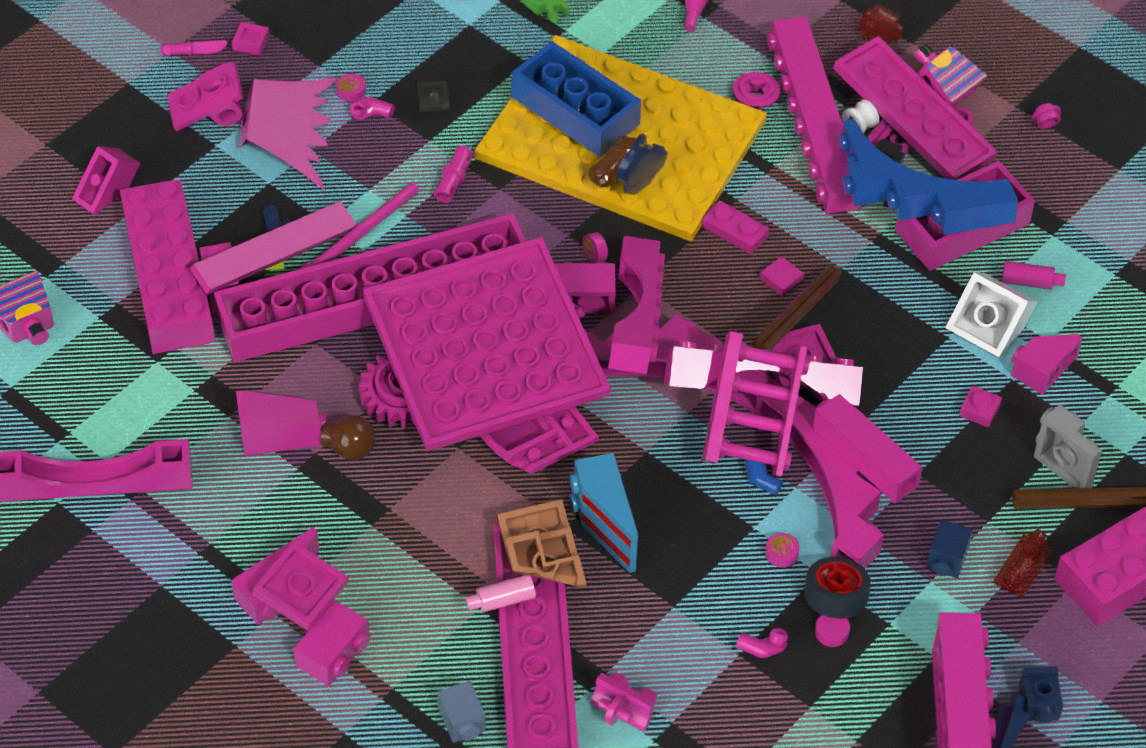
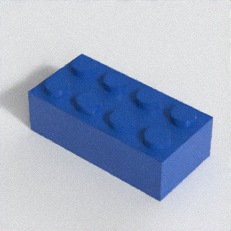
[512,41,641,158]

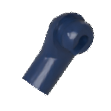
[262,205,295,232]

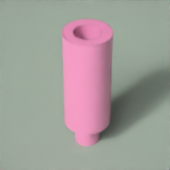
[466,574,536,612]

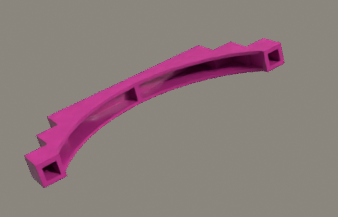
[585,314,884,569]

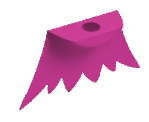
[238,78,336,190]

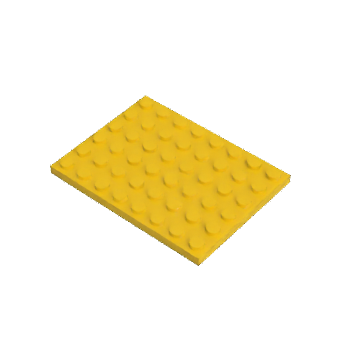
[474,35,767,242]

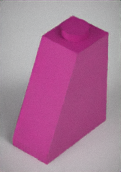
[236,390,326,456]

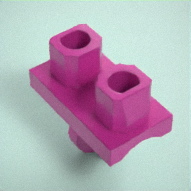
[590,672,657,732]

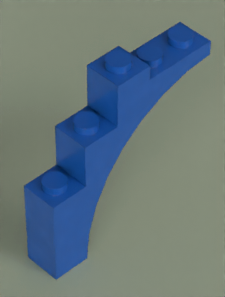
[838,119,1018,235]

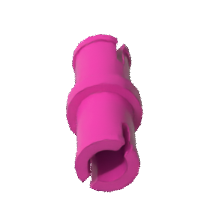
[433,145,474,203]

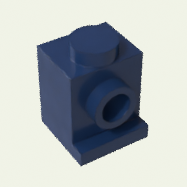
[1018,666,1063,723]

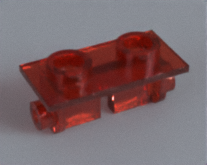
[993,529,1053,598]

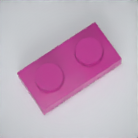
[702,200,770,255]

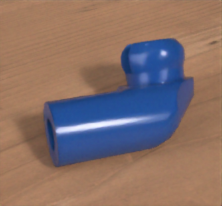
[745,460,783,496]

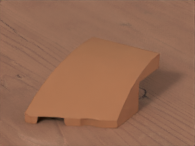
[497,499,587,587]

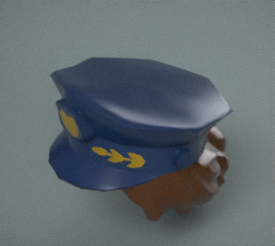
[589,134,668,195]

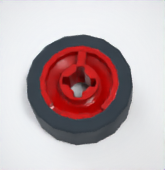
[804,557,871,619]

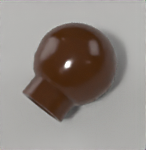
[321,415,375,460]

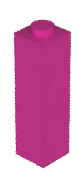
[813,393,923,504]

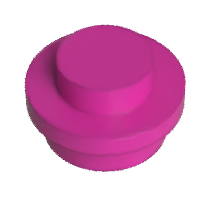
[1032,103,1061,129]

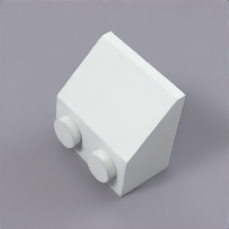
[945,272,1038,357]

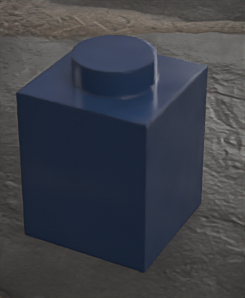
[926,519,973,579]

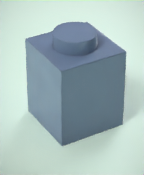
[438,680,486,743]

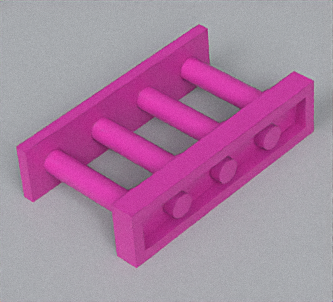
[701,331,810,477]

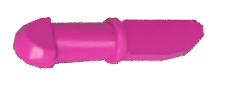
[160,40,227,57]

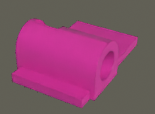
[167,61,243,132]

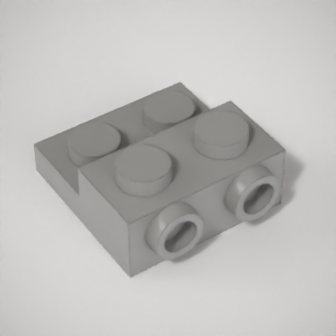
[1034,404,1102,488]

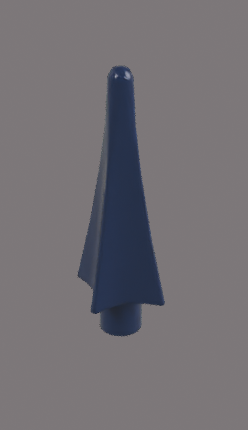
[994,694,1031,748]

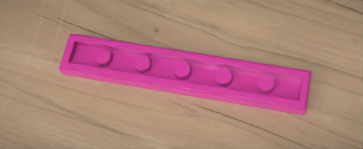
[190,201,357,295]

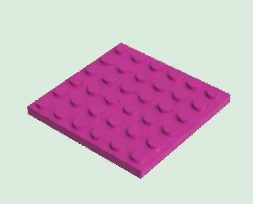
[363,237,611,452]

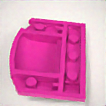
[480,407,599,474]

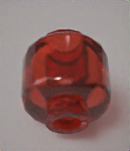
[858,4,904,45]

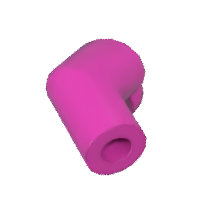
[350,97,395,120]
[736,628,788,658]

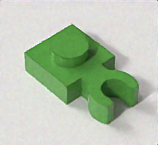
[520,0,569,24]

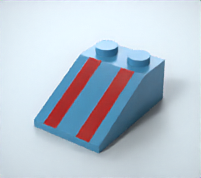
[569,453,638,573]

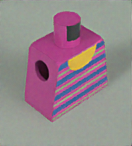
[914,43,987,107]
[0,270,54,345]

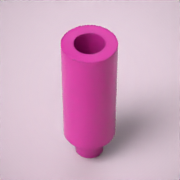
[1002,261,1066,290]

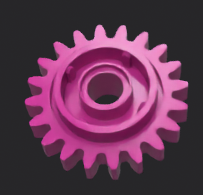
[359,355,416,429]

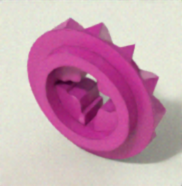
[733,72,780,111]

